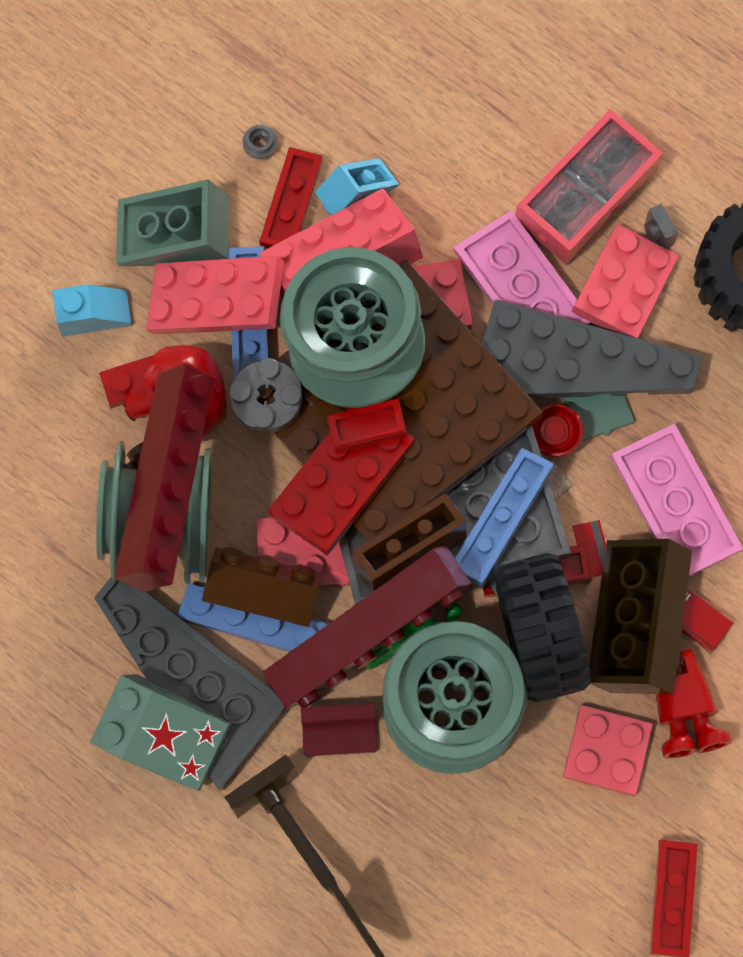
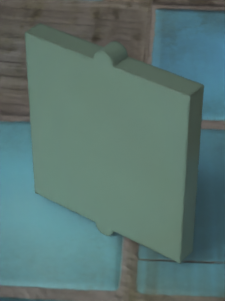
[562,394,635,442]

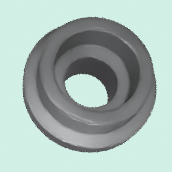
[243,125,277,159]

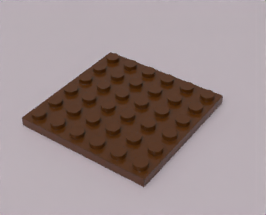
[257,260,543,542]

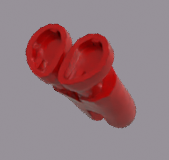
[656,649,732,758]

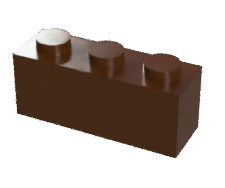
[352,493,467,592]
[202,547,322,627]

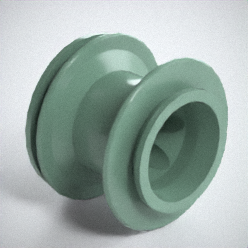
[280,247,425,408]
[96,441,211,584]
[382,621,527,774]

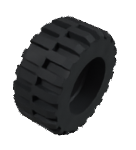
[694,203,743,333]
[493,553,591,703]

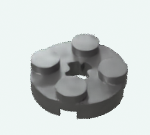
[229,358,303,433]

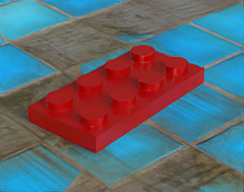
[268,408,415,556]

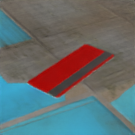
[572,520,606,577]

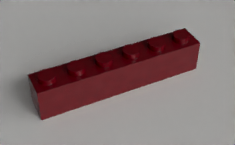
[114,363,214,592]
[263,546,471,709]

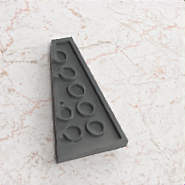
[482,299,702,398]
[94,578,286,792]

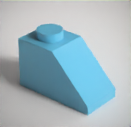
[315,158,399,215]
[52,284,132,337]

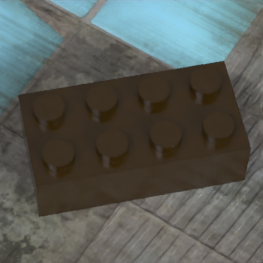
[589,539,692,695]

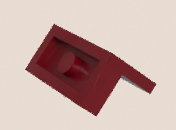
[301,703,377,757]

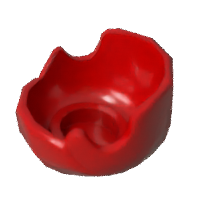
[532,404,584,458]

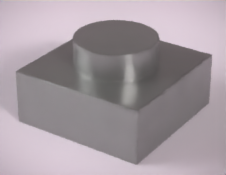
[644,203,678,249]

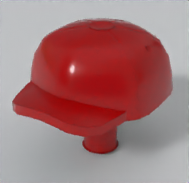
[123,345,227,438]

